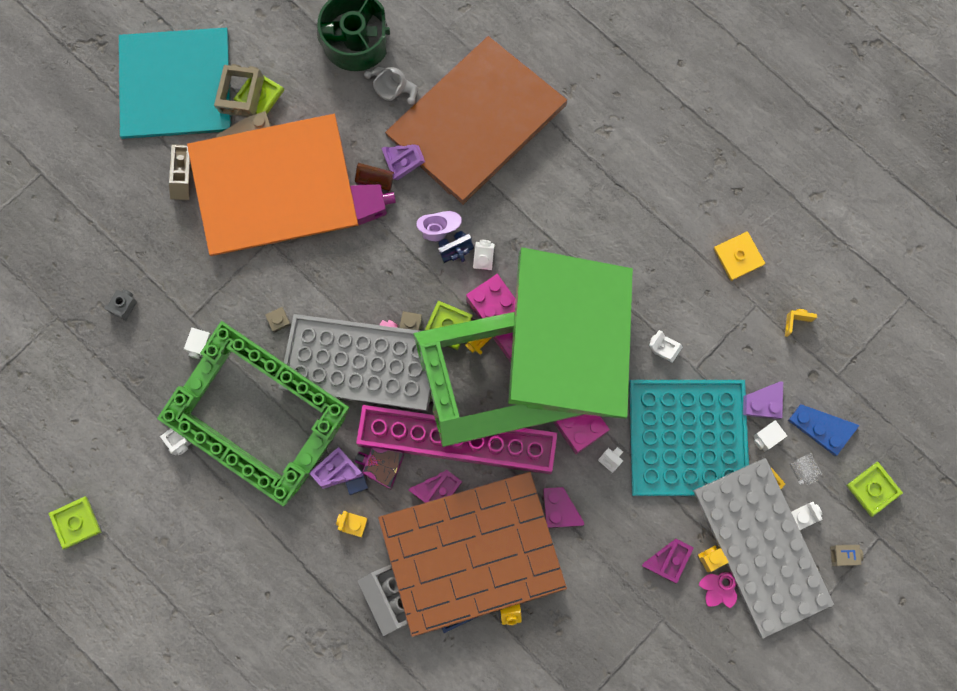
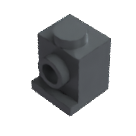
[104,289,137,321]

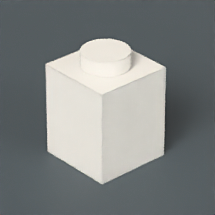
[184,328,211,359]
[753,420,787,452]

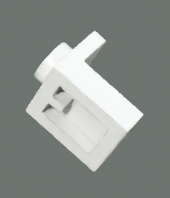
[791,502,823,530]

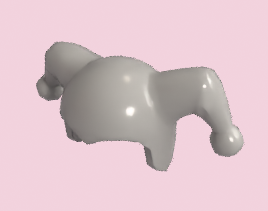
[364,66,418,105]

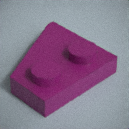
[409,470,462,503]
[543,487,584,528]
[642,539,694,584]

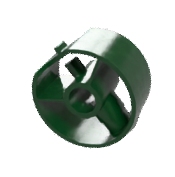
[317,0,390,71]

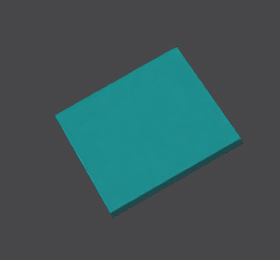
[119,27,231,139]
[629,380,749,496]

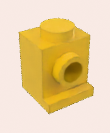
[698,545,728,572]

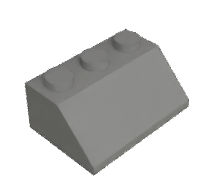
[357,564,408,636]

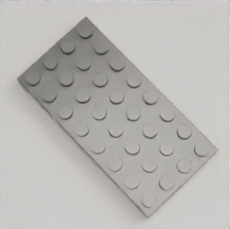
[278,314,431,411]
[693,458,834,638]

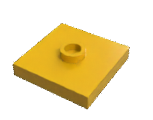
[713,231,765,281]

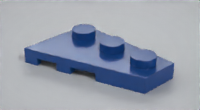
[788,404,859,456]

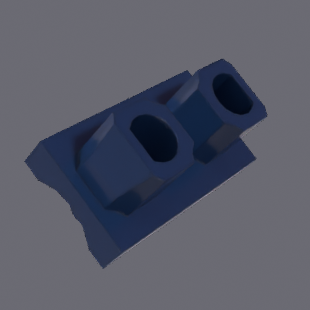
[438,231,474,263]

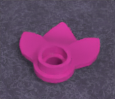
[699,572,737,608]

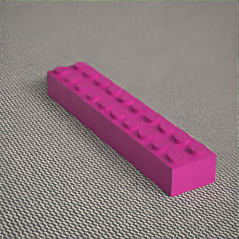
[466,274,610,455]
[356,405,557,474]

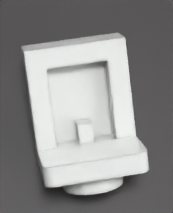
[473,240,495,270]
[649,330,683,363]
[160,428,191,456]

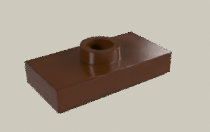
[355,163,394,191]

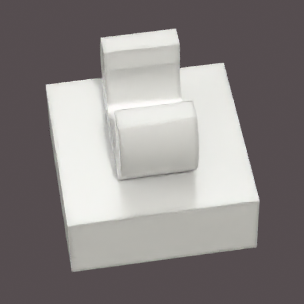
[598,447,623,473]

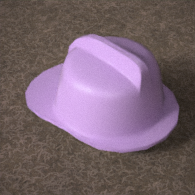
[417,211,462,242]

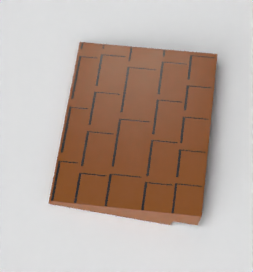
[378,472,567,637]

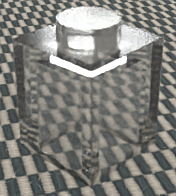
[789,453,822,485]

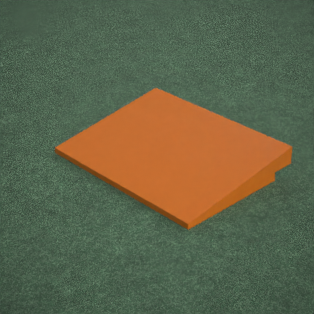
[187,113,358,256]

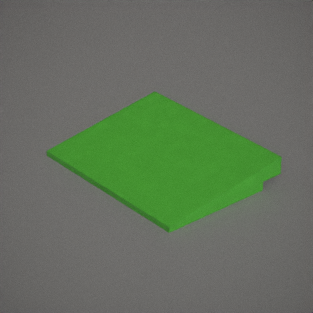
[508,247,633,419]

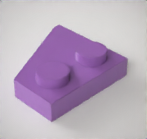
[381,145,425,180]
[743,381,783,419]
[309,447,363,489]

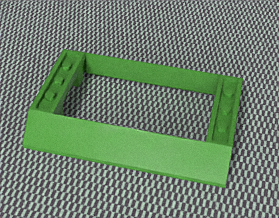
[413,312,584,447]
[157,321,350,507]

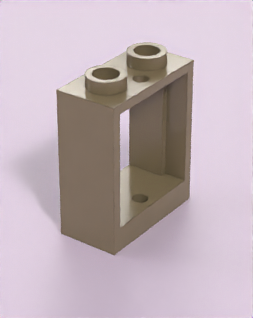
[214,64,264,117]

